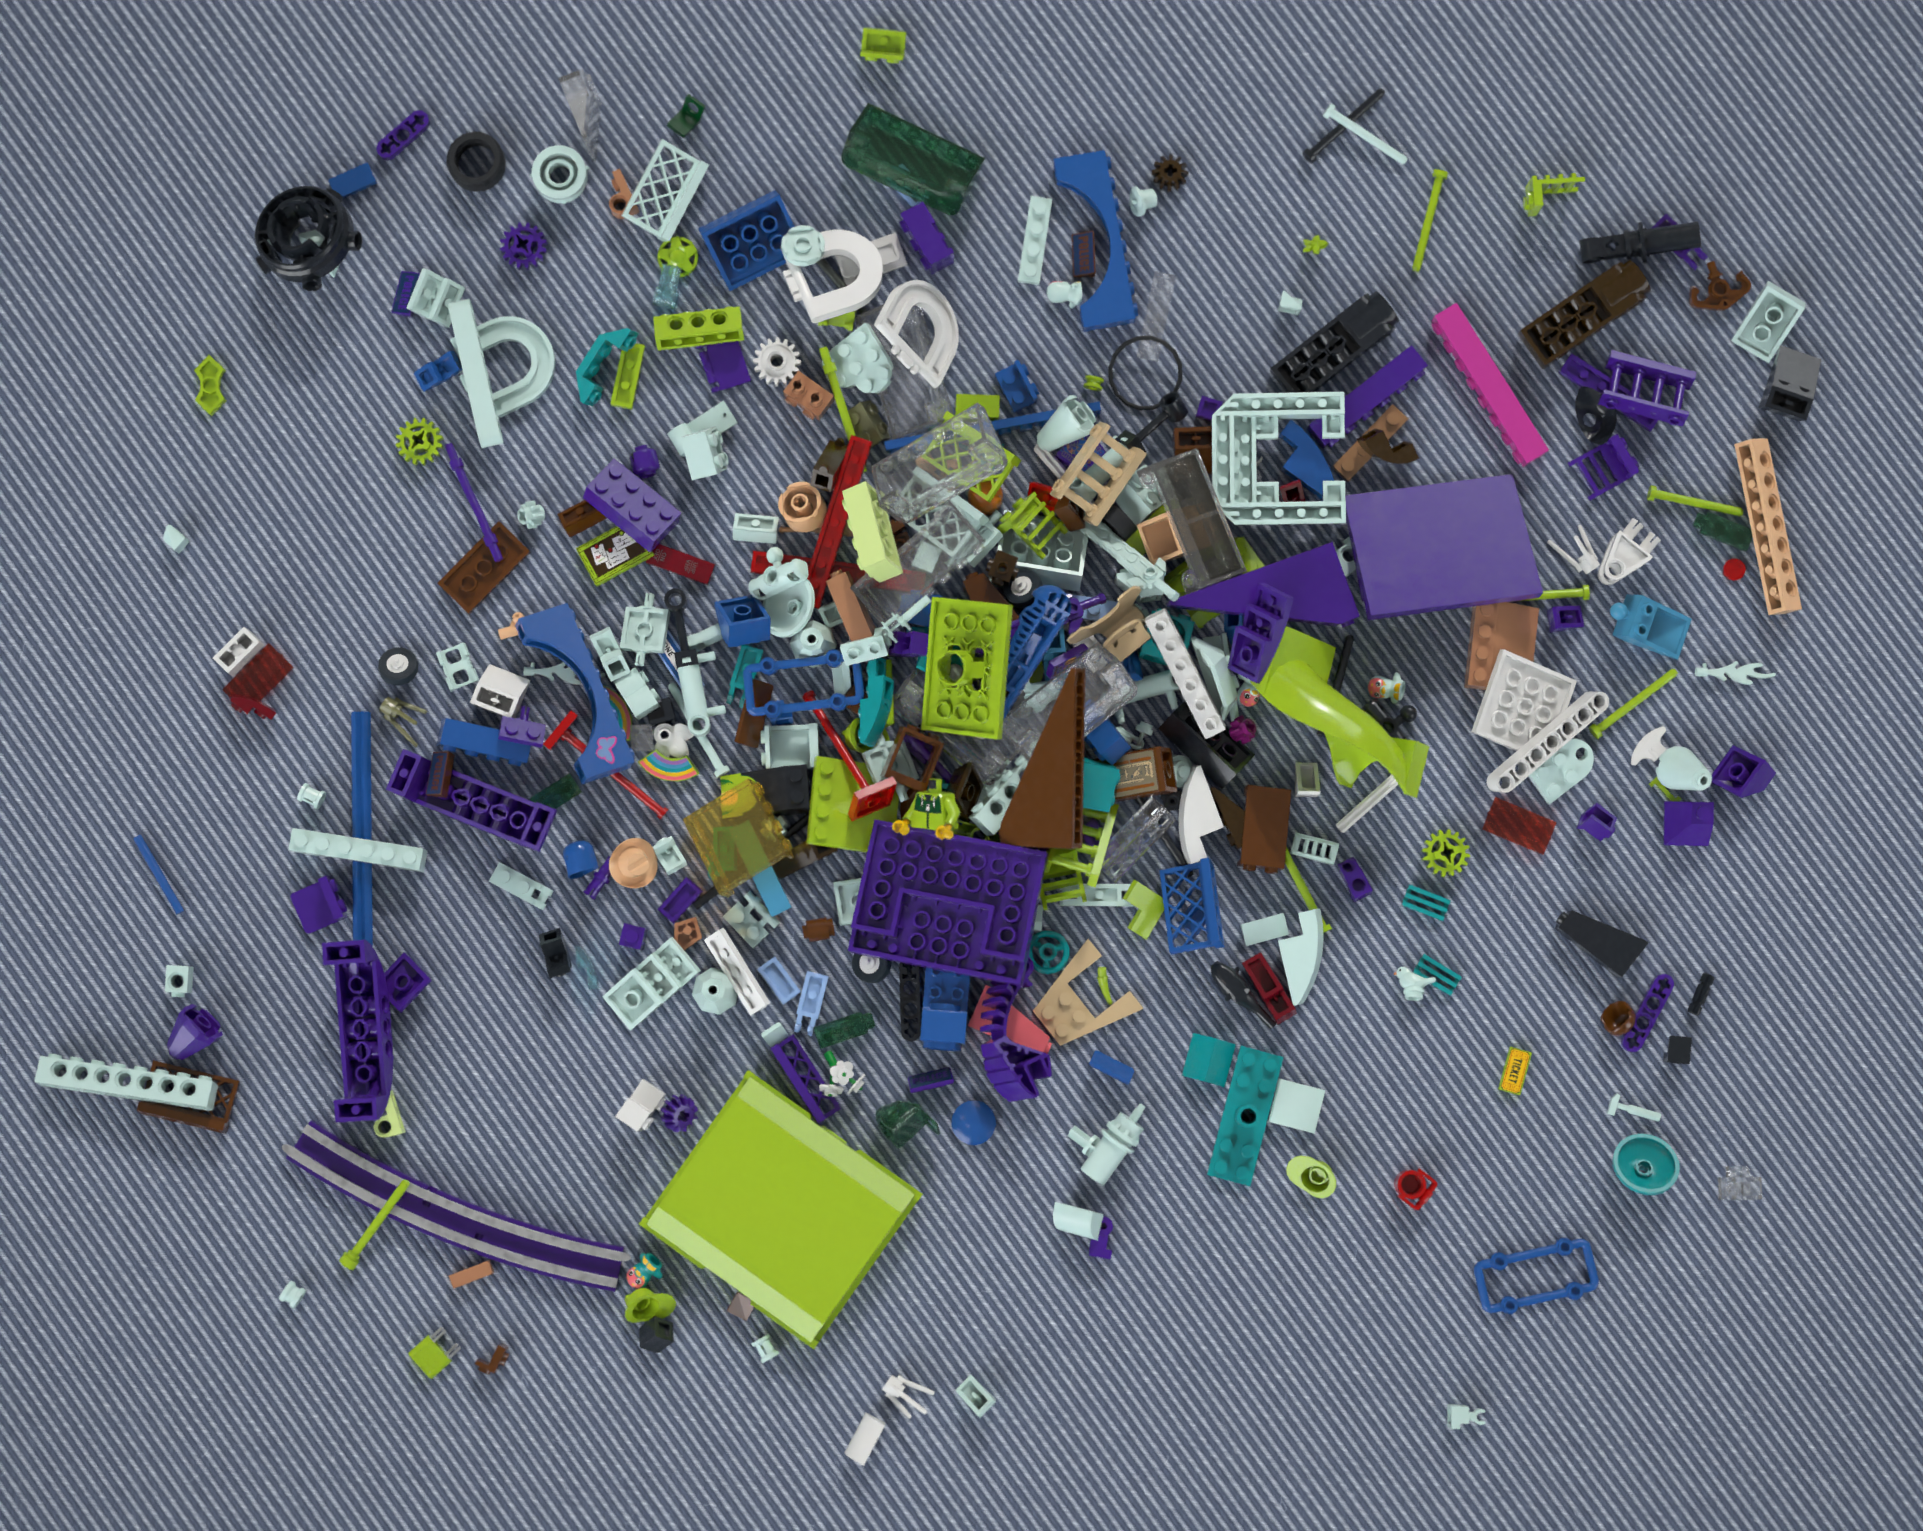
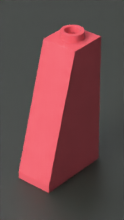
[968,985,1052,1054]

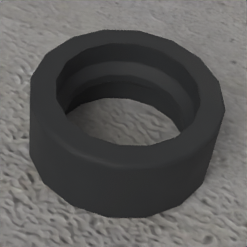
[1101,503,1138,542]

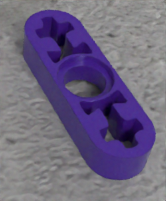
[376,110,430,161]

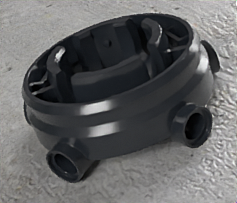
[255,186,362,291]

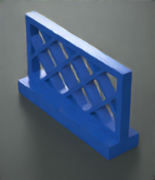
[1159,857,1225,955]

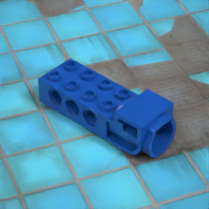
[920,968,970,1051]

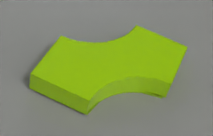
[194,355,227,416]

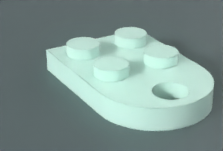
[1529,737,1594,804]

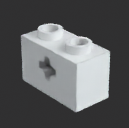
[213,627,265,676]

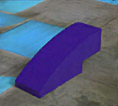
[887,631,929,657]

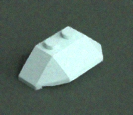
[1191,636,1240,721]

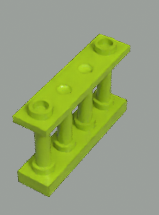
[1044,804,1119,887]

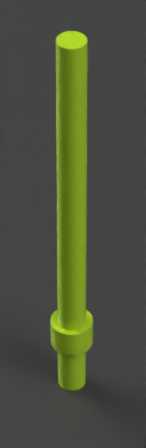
[819,346,867,473]

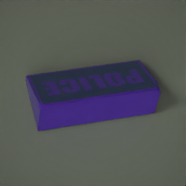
[391,271,420,318]
[908,1067,954,1093]

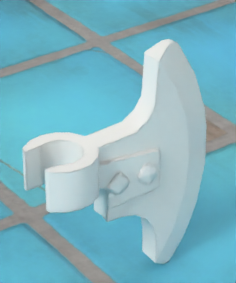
[1631,726,1667,766]

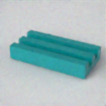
[1401,884,1451,921]
[1412,954,1462,996]

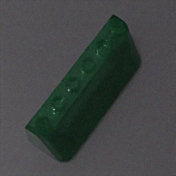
[841,103,985,215]

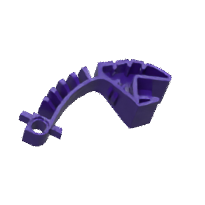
[980,956,1052,1102]

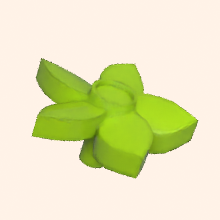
[1303,235,1328,254]

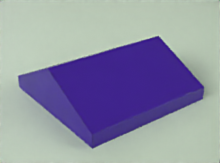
[384,952,432,1013]

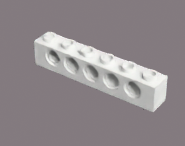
[1145,607,1226,739]

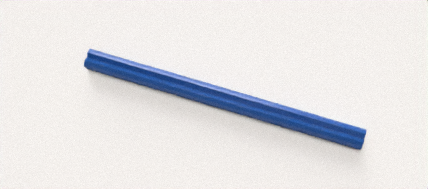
[351,711,373,947]

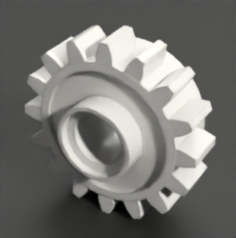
[753,337,801,386]

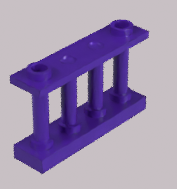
[1598,350,1697,426]

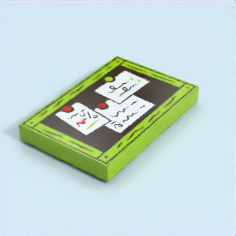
[576,526,654,587]

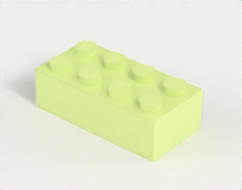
[842,481,903,583]

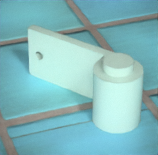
[667,401,738,457]

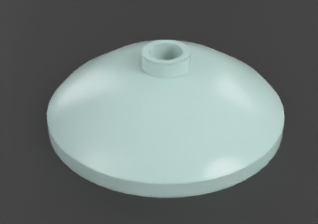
[763,573,815,638]

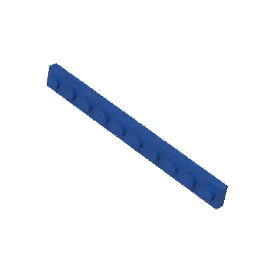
[884,401,1101,456]

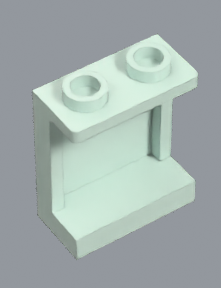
[761,723,819,769]

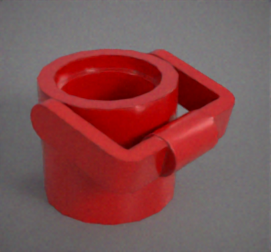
[1394,1168,1437,1210]

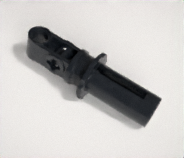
[1579,221,1701,264]

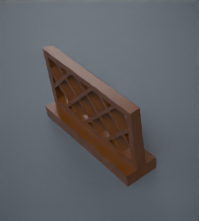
[136,1060,240,1134]

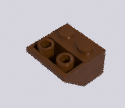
[1172,426,1212,476]

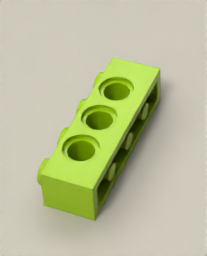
[653,306,744,351]

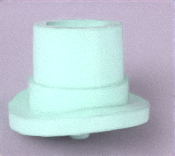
[1129,186,1157,217]

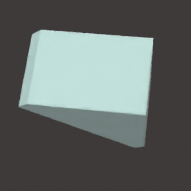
[955,1375,996,1418]

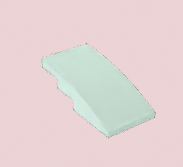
[602,937,701,1031]

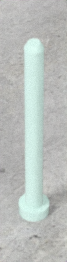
[668,683,730,778]

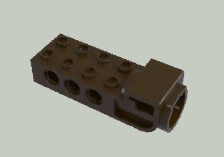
[1518,260,1651,370]

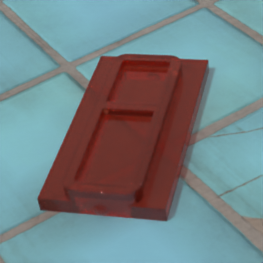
[222,643,294,714]
[1482,797,1557,855]

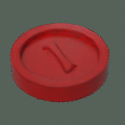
[1723,558,1746,581]

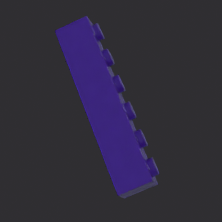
[1307,345,1428,448]

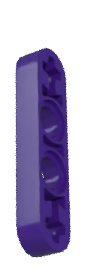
[1621,974,1674,1052]

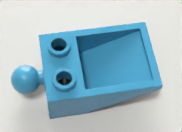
[1610,594,1692,660]

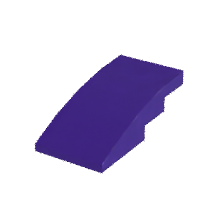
[1227,583,1294,683]

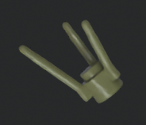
[379,696,427,747]

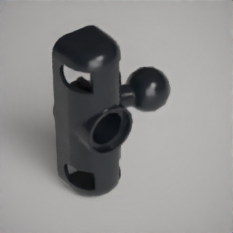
[1362,699,1417,739]

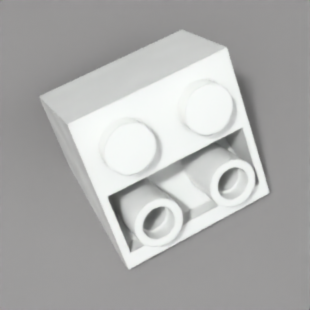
[470,664,531,718]

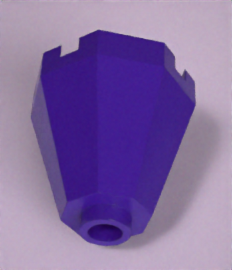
[167,1004,223,1060]

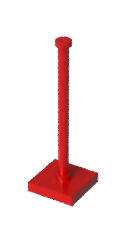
[802,690,897,821]
[543,710,668,819]

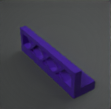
[770,1034,842,1123]

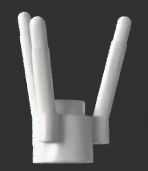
[1547,525,1600,574]
[882,1375,934,1419]

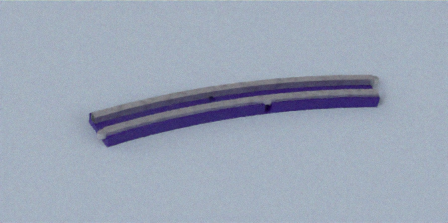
[282,1120,631,1292]

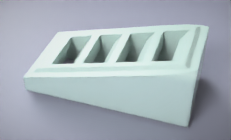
[1290,832,1339,865]

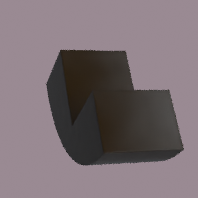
[1357,429,1419,464]

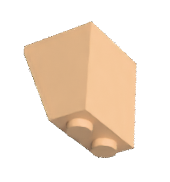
[1137,504,1215,565]

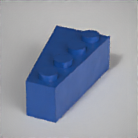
[436,718,531,767]

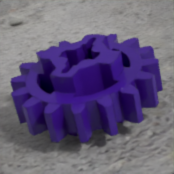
[500,222,548,270]

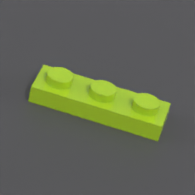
[610,343,645,410]

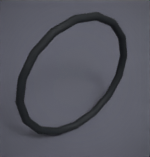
[1108,336,1183,410]

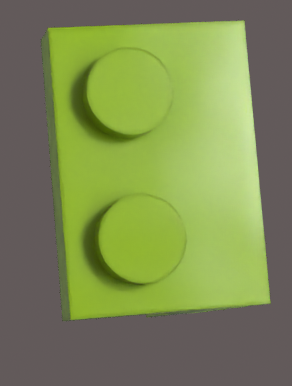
[1523,173,1585,217]
[996,492,1068,559]
[1038,848,1087,910]

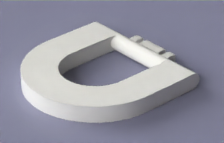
[781,230,883,323]
[874,280,959,388]

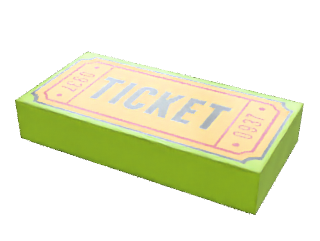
[1498,1047,1532,1095]

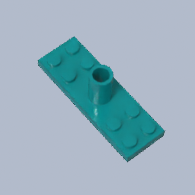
[1206,1045,1284,1186]

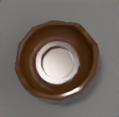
[1600,1001,1636,1036]

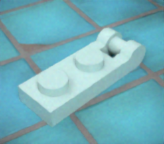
[489,862,554,910]

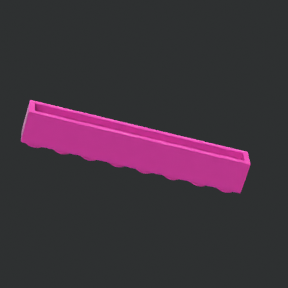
[1431,303,1549,467]

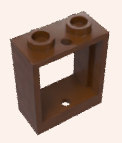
[880,724,945,792]

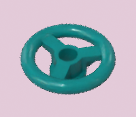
[1029,930,1070,974]

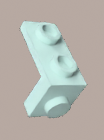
[840,627,892,666]

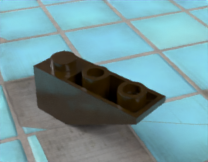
[1210,787,1245,850]
[770,841,838,880]

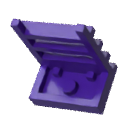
[1567,434,1640,501]

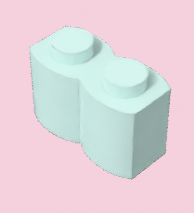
[613,667,661,720]

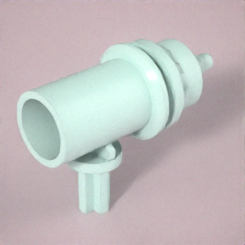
[1067,1104,1145,1185]

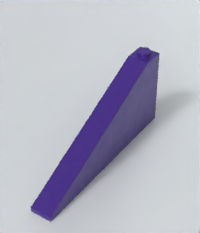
[1165,542,1360,628]

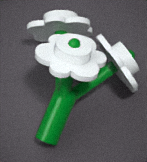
[819,1051,865,1097]

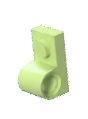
[374,1090,406,1138]

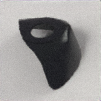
[1575,386,1617,445]

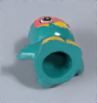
[627,1253,662,1289]

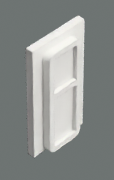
[835,232,908,286]

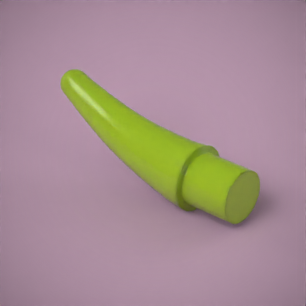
[1097,967,1113,1005]

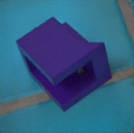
[1576,803,1617,841]

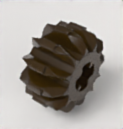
[1151,154,1189,192]

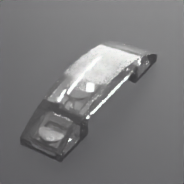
[1137,271,1176,362]

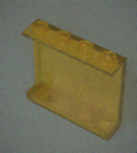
[683,779,794,898]

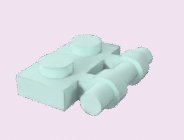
[722,891,780,949]

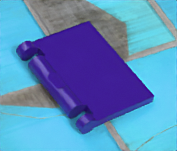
[696,341,751,394]

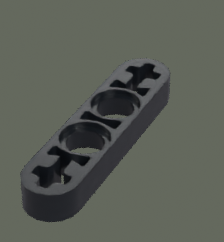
[899,963,921,1042]

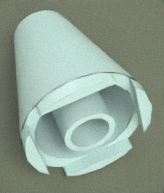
[1037,395,1096,452]
[1656,746,1712,791]

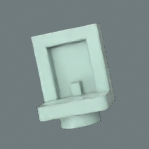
[653,836,687,876]

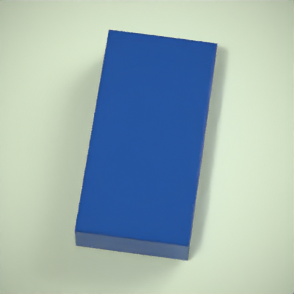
[328,162,377,199]

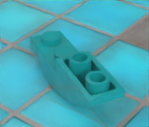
[858,657,894,747]

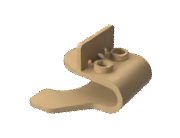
[1067,586,1151,663]

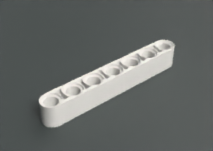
[1487,691,1609,793]

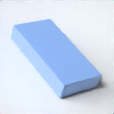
[757,956,801,1005]

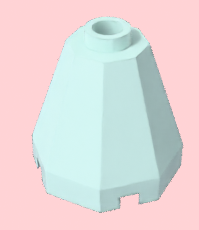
[790,620,837,668]
[692,967,738,1015]

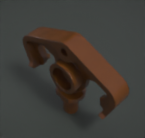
[1689,261,1751,311]

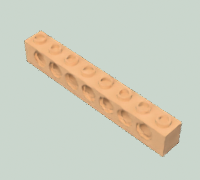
[1734,438,1802,615]

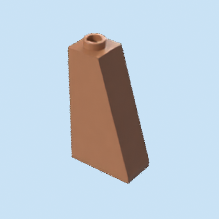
[826,569,876,642]

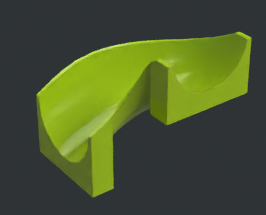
[1250,626,1430,798]

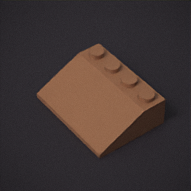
[1464,602,1539,690]

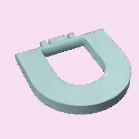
[450,316,555,419]

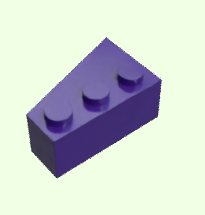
[899,202,954,275]

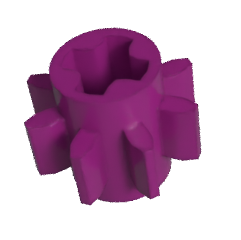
[1229,715,1256,744]

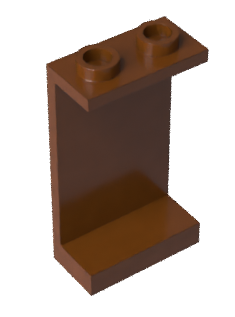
[1237,785,1291,874]

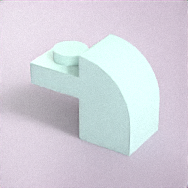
[590,627,631,682]

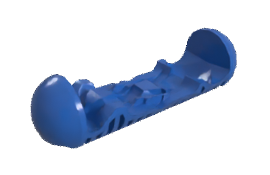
[1003,585,1071,719]

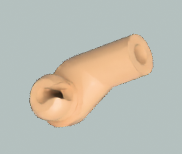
[498,612,525,640]

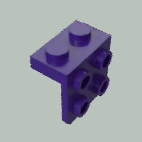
[291,876,348,934]

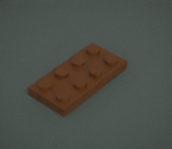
[437,521,531,615]

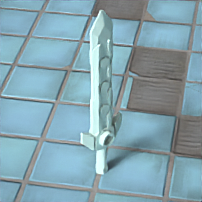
[1080,514,1180,602]

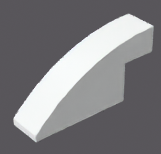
[1178,765,1224,864]

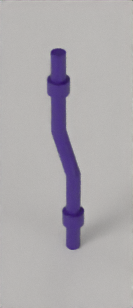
[444,443,503,562]

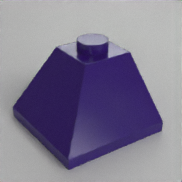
[1711,745,1776,798]
[1663,801,1714,846]

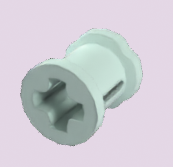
[297,783,326,810]
[751,1334,779,1363]

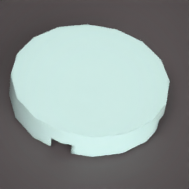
[781,225,825,266]

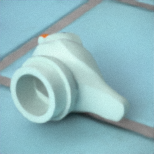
[1394,967,1436,1001]

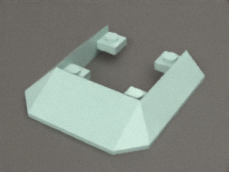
[1212,392,1346,525]

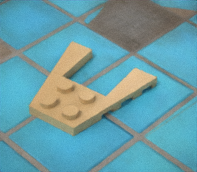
[1033,939,1143,1046]

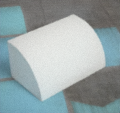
[844,1413,885,1466]

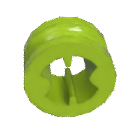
[1083,375,1104,391]

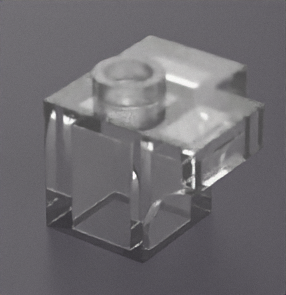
[1718,1166,1762,1200]

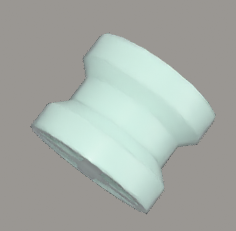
[279,1280,306,1309]

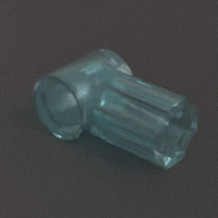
[653,264,682,310]

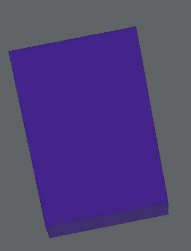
[1547,606,1584,633]

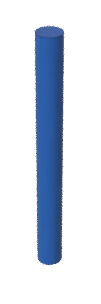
[133,835,184,915]

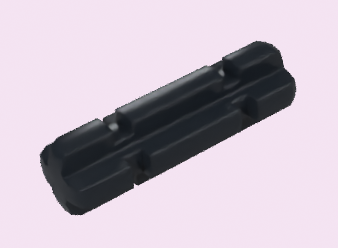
[1688,973,1715,1016]

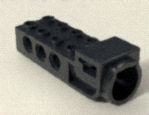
[1270,291,1399,393]

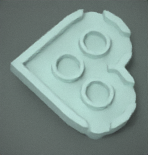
[822,323,894,393]

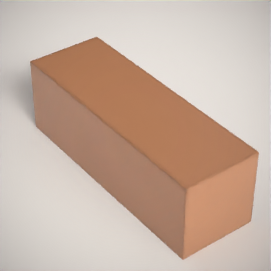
[449,1260,494,1289]

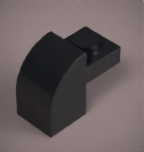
[539,928,572,978]

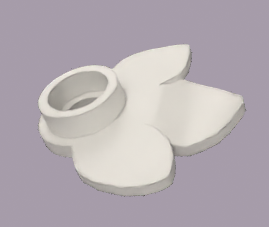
[653,723,694,758]

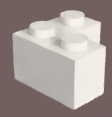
[615,1079,666,1132]

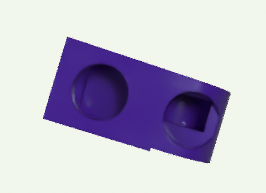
[1337,857,1373,902]
[1088,1216,1113,1259]

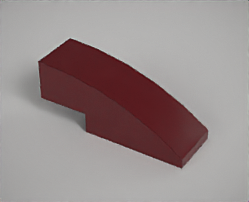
[1242,952,1297,1025]

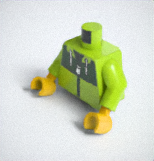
[892,778,960,840]

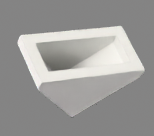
[1295,762,1320,797]

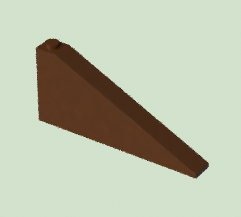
[999,668,1085,849]

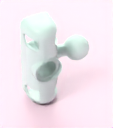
[748,547,809,600]

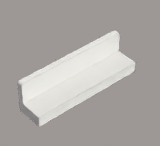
[704,928,770,1015]

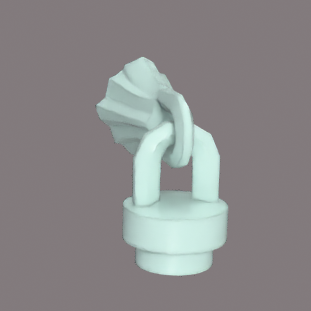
[1116,721,1153,750]

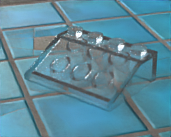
[558,68,602,162]

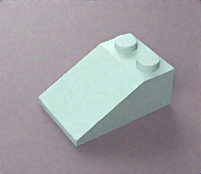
[1731,281,1806,363]

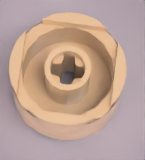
[778,482,827,532]

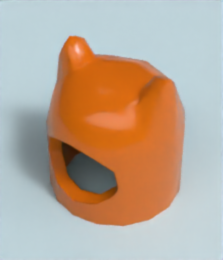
[968,478,1003,516]

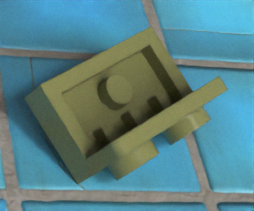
[848,400,891,449]

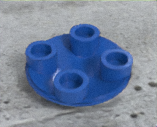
[951,1100,996,1145]

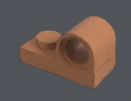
[609,168,640,219]

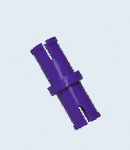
[583,856,611,900]

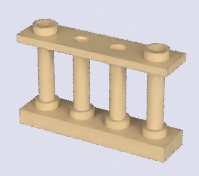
[1050,422,1147,527]

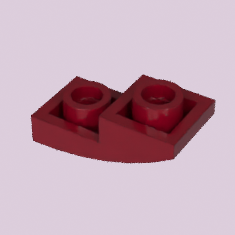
[229,694,276,720]

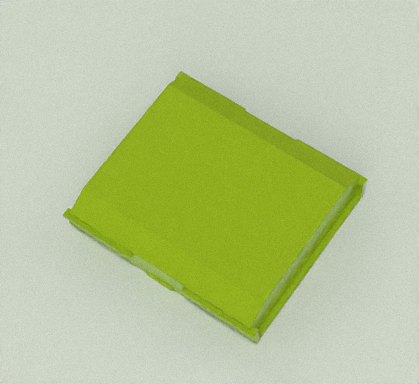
[639,1070,923,1349]

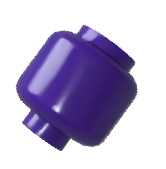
[629,445,660,479]

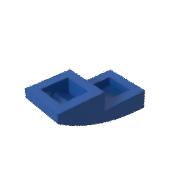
[414,351,463,392]

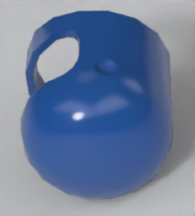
[563,841,599,879]

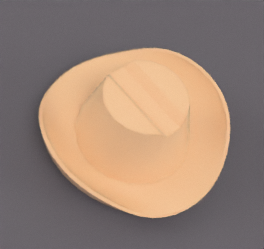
[609,838,658,888]

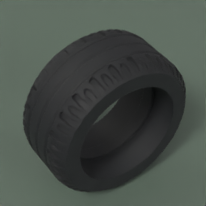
[447,132,506,192]

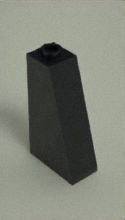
[1555,910,1648,978]

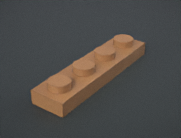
[1332,404,1408,482]

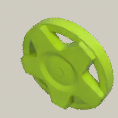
[657,237,698,278]

